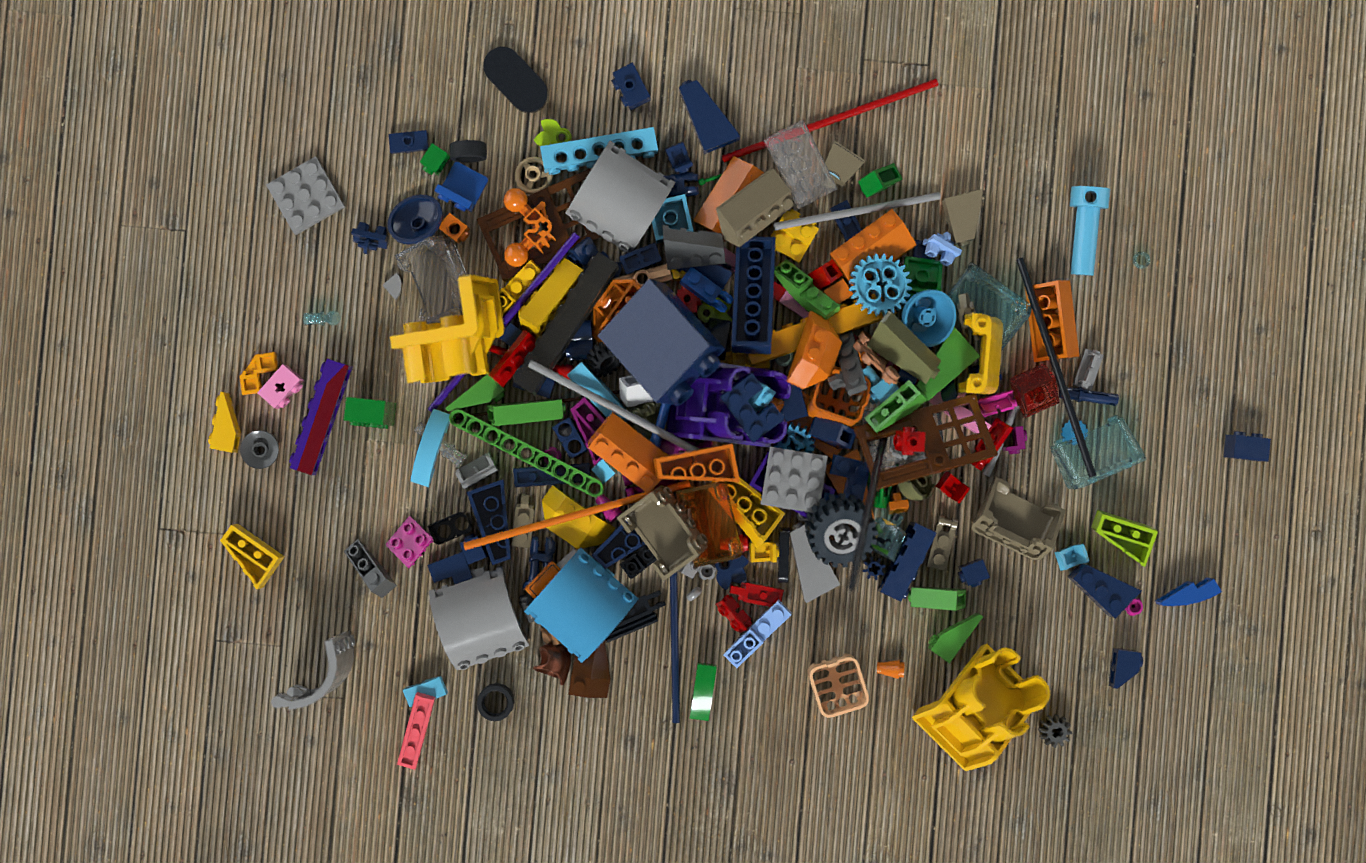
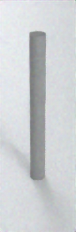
[983,406,1020,477]

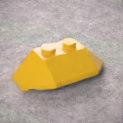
[542,485,615,549]

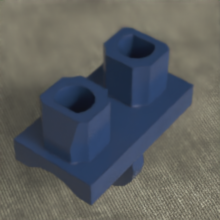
[351,222,388,255]

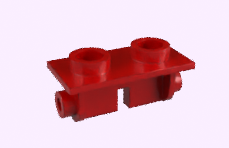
[715,594,752,633]

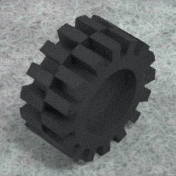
[586,342,621,377]

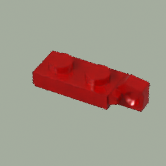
[971,418,1013,470]
[729,582,784,607]

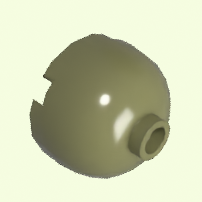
[898,475,935,501]

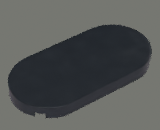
[483,47,548,113]

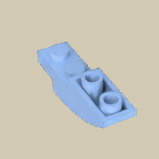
[723,599,792,668]

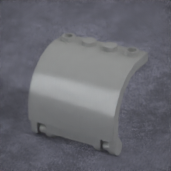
[565,140,675,253]
[429,566,530,670]
[271,631,355,710]

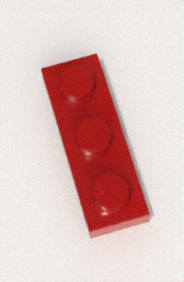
[488,330,539,387]

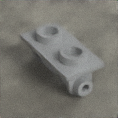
[1073,349,1104,391]

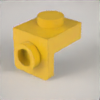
[749,541,779,563]

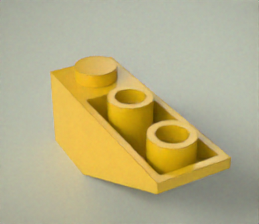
[208,392,241,453]

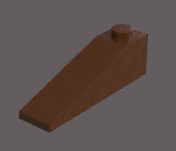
[568,640,611,698]

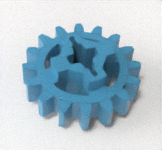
[773,422,816,453]

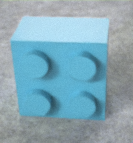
[652,194,694,244]

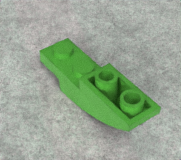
[775,259,840,320]

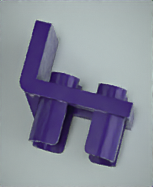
[666,363,791,447]

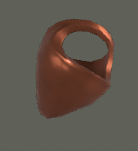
[533,644,572,686]

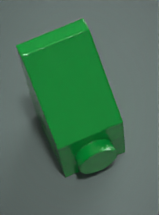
[858,163,903,198]

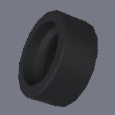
[450,140,487,163]
[477,683,515,722]

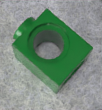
[420,143,450,176]

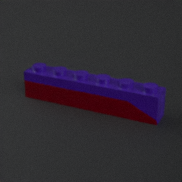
[289,359,353,475]

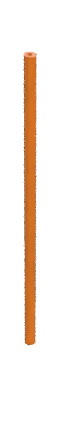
[463,480,691,550]

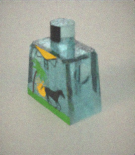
[871,512,906,562]

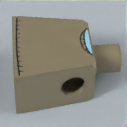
[821,141,865,191]

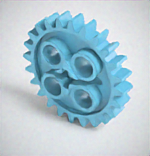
[848,254,912,317]

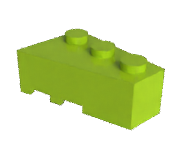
[1091,509,1158,567]

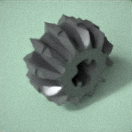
[1038,714,1072,748]

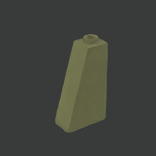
[867,311,941,384]

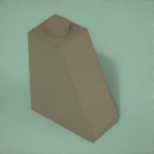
[942,189,983,247]

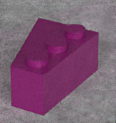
[570,397,607,466]

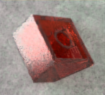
[1009,363,1060,418]

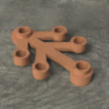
[853,330,900,384]

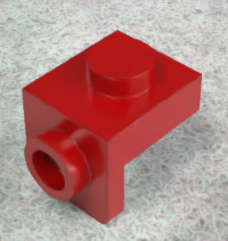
[935,471,970,503]

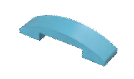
[411,409,450,487]

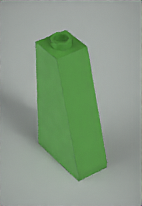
[915,327,980,403]
[487,399,566,426]

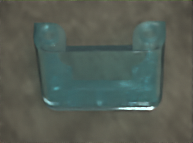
[947,262,1032,351]
[1050,415,1147,489]

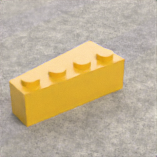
[708,477,785,548]

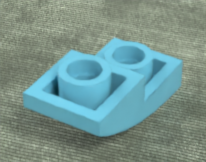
[403,676,448,707]

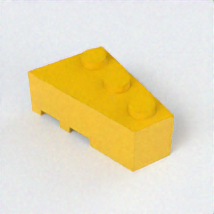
[220,524,285,590]

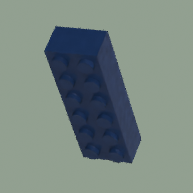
[731,237,776,354]

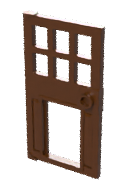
[476,168,602,282]
[853,393,998,490]

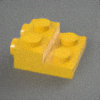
[770,209,819,264]

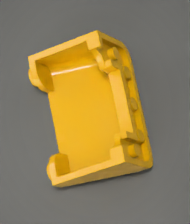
[958,313,1003,394]

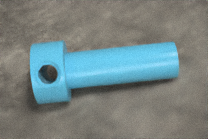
[1069,186,1111,276]

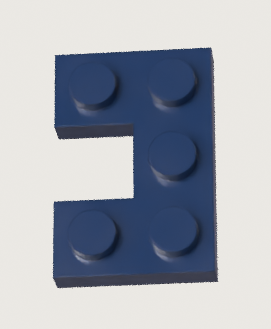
[719,372,784,443]
[823,454,870,501]

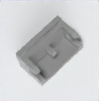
[455,452,499,489]

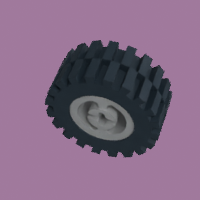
[805,493,878,568]

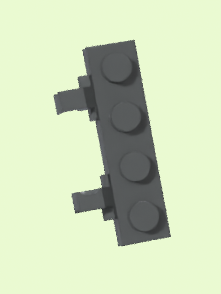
[828,330,868,396]

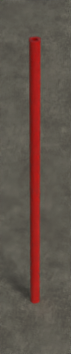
[721,79,939,163]

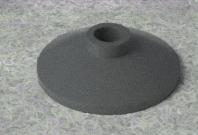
[240,431,279,469]

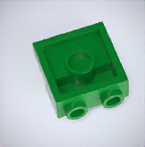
[903,256,943,301]

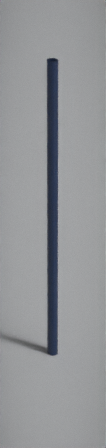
[670,493,680,723]

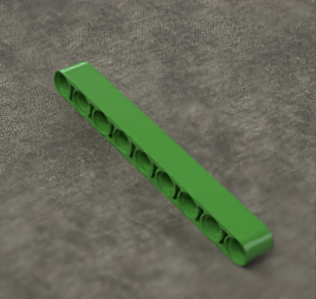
[449,409,605,497]

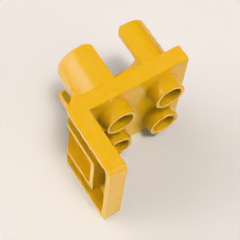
[390,274,505,383]
[912,643,1050,771]

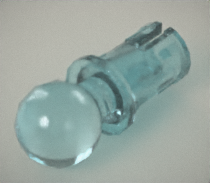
[303,310,341,326]

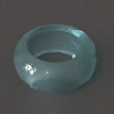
[1132,251,1151,269]

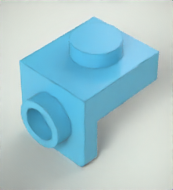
[1054,544,1090,571]

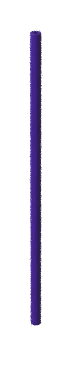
[427,232,580,412]

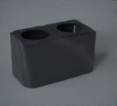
[707,317,731,361]
[427,511,473,545]

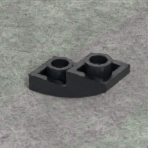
[619,544,657,579]

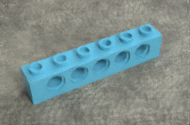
[540,127,658,175]

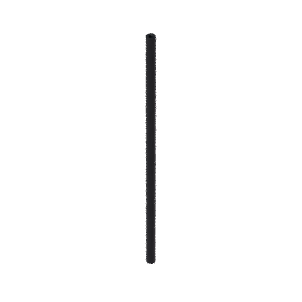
[1016,257,1097,478]
[847,437,888,591]

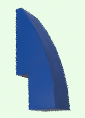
[1155,577,1222,606]

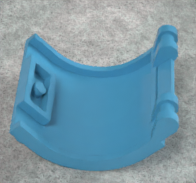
[524,548,638,663]

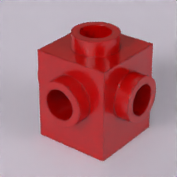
[676,286,701,314]
[893,427,925,455]

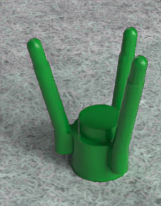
[867,465,898,508]

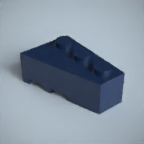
[1068,564,1141,619]

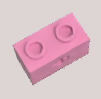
[257,364,304,409]

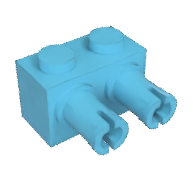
[863,365,899,406]

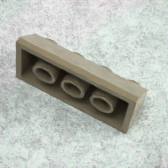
[716,168,794,247]

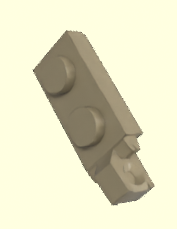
[512,494,535,548]

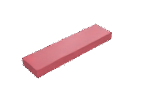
[397,692,436,770]

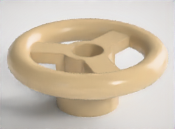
[515,157,553,194]

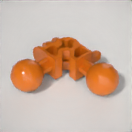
[503,188,556,267]

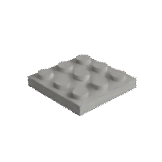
[266,156,345,235]
[760,447,828,513]

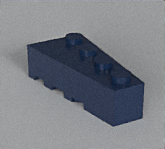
[467,479,511,565]
[591,520,645,569]
[878,521,937,602]

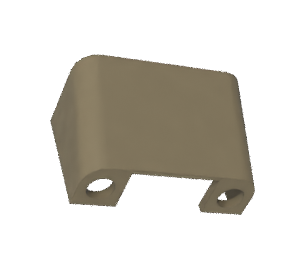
[617,485,708,581]

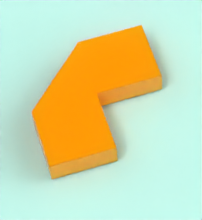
[239,352,279,395]

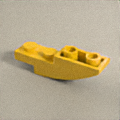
[499,260,542,317]

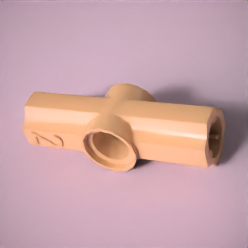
[613,264,673,286]

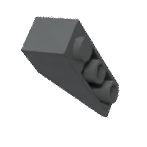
[344,539,397,598]

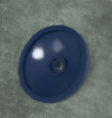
[387,195,443,244]

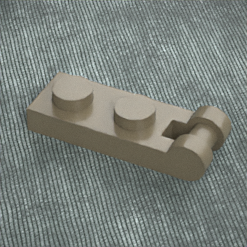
[926,514,958,571]

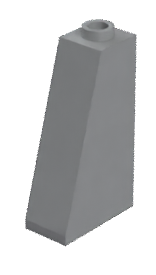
[790,522,840,603]

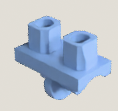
[922,232,962,266]

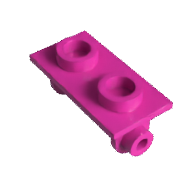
[978,390,1017,418]

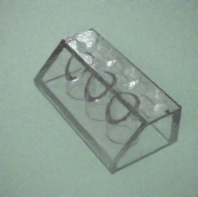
[764,120,838,209]

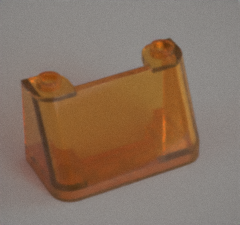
[676,481,743,567]

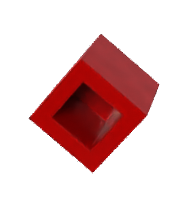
[807,259,843,290]

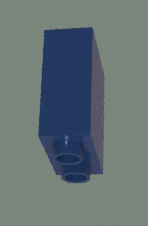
[598,279,725,406]

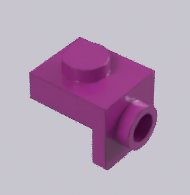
[1003,426,1027,454]

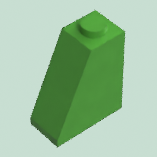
[908,586,966,611]

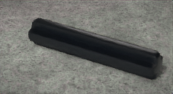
[605,612,658,643]

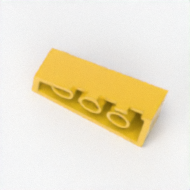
[518,258,584,343]

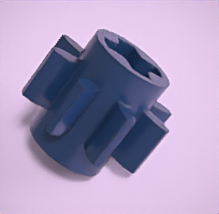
[861,556,886,580]

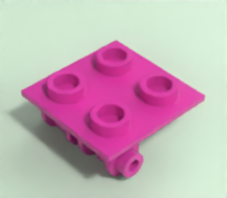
[385,516,434,568]

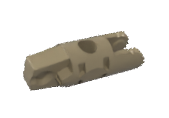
[957,293,981,342]

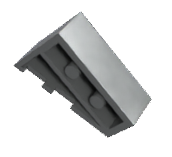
[662,225,725,270]

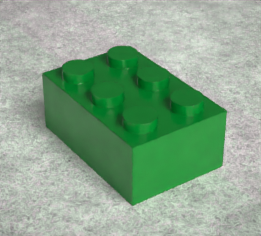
[344,397,397,429]

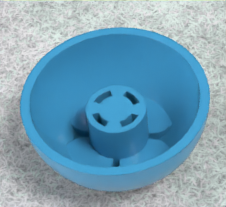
[901,290,956,347]

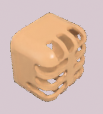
[807,654,869,718]

